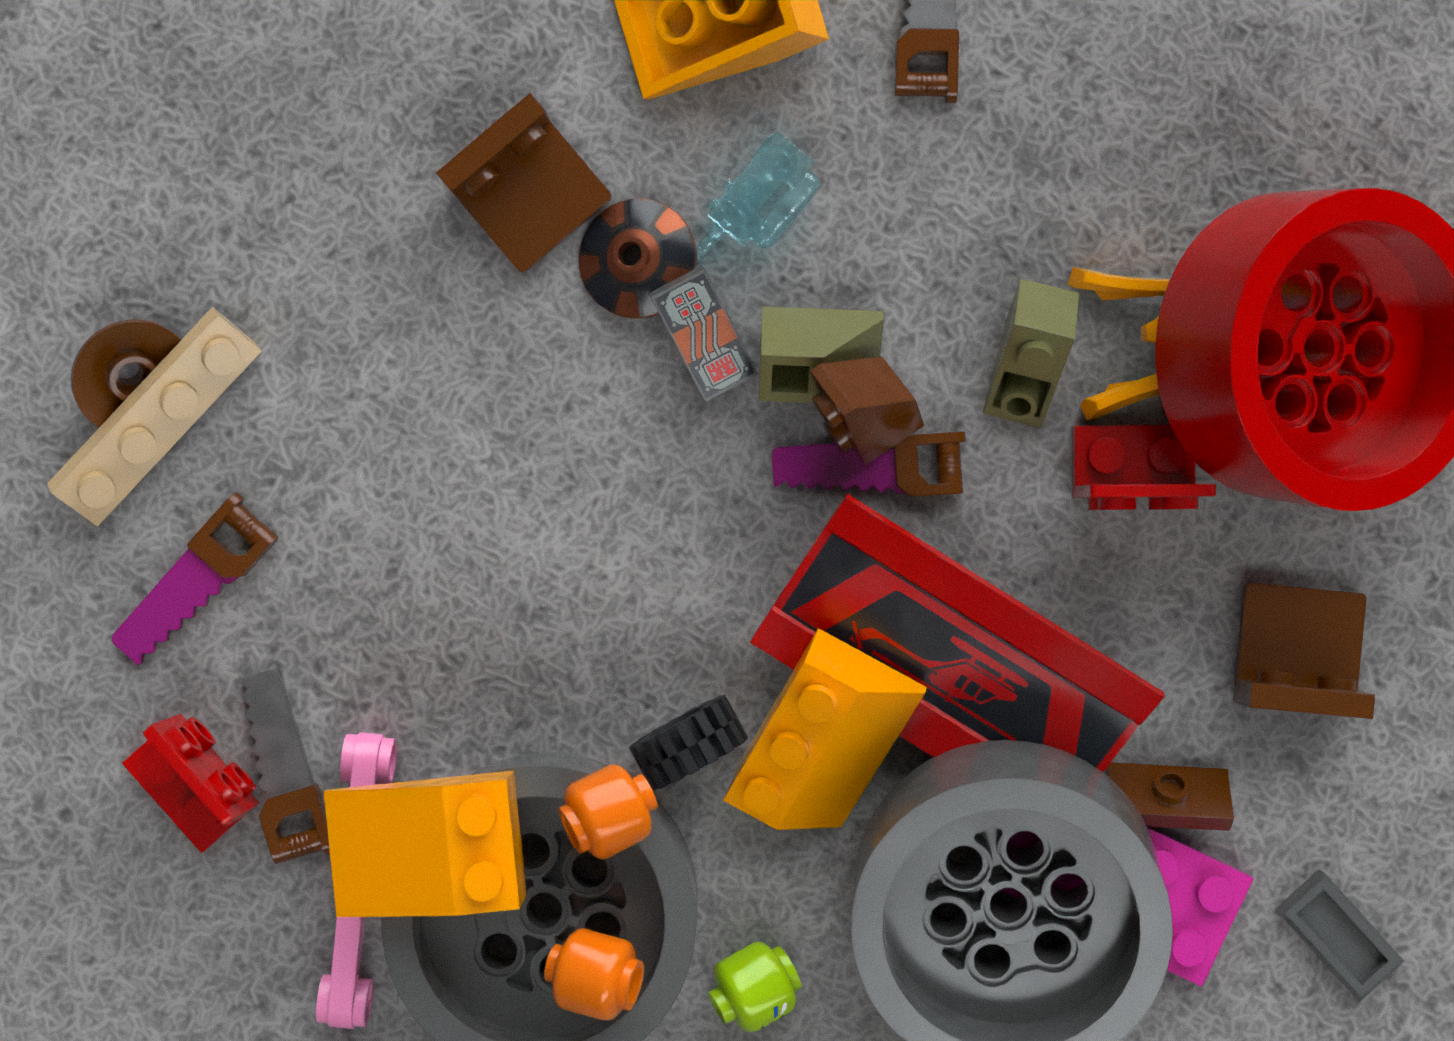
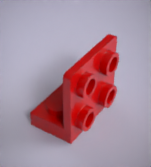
[1072,425,1216,510]
[122,714,260,854]

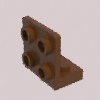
[436,93,612,273]
[1233,583,1375,719]

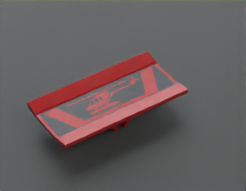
[750,494,1165,773]

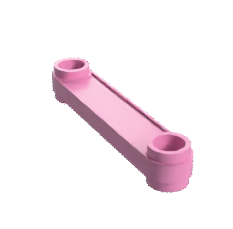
[316,732,397,1029]

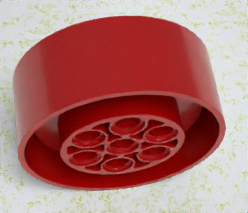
[1155,188,1454,511]

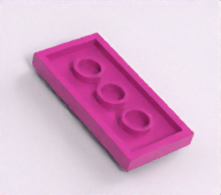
[1000,826,1254,987]

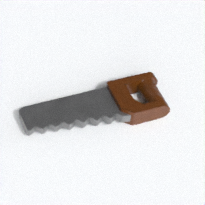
[894,0,959,103]
[239,669,330,864]

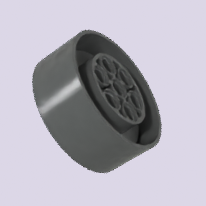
[851,740,1173,1041]
[381,752,698,1041]

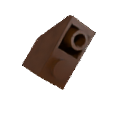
[810,356,924,466]

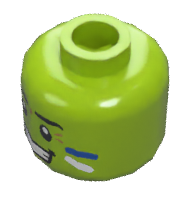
[707,941,802,1033]

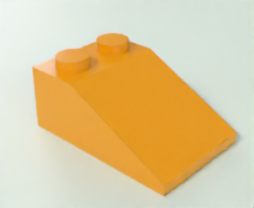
[614,0,829,100]
[323,770,527,917]

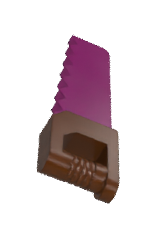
[772,431,966,497]
[112,492,279,665]

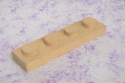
[47,307,262,527]

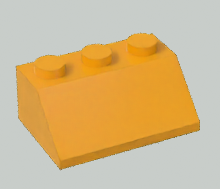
[723,628,927,830]

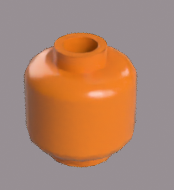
[558,764,658,860]
[544,928,644,1021]

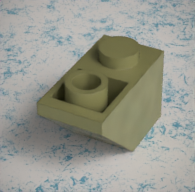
[983,278,1079,428]
[758,306,884,403]

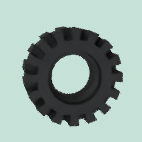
[629,694,748,791]

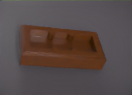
[1105,762,1234,831]

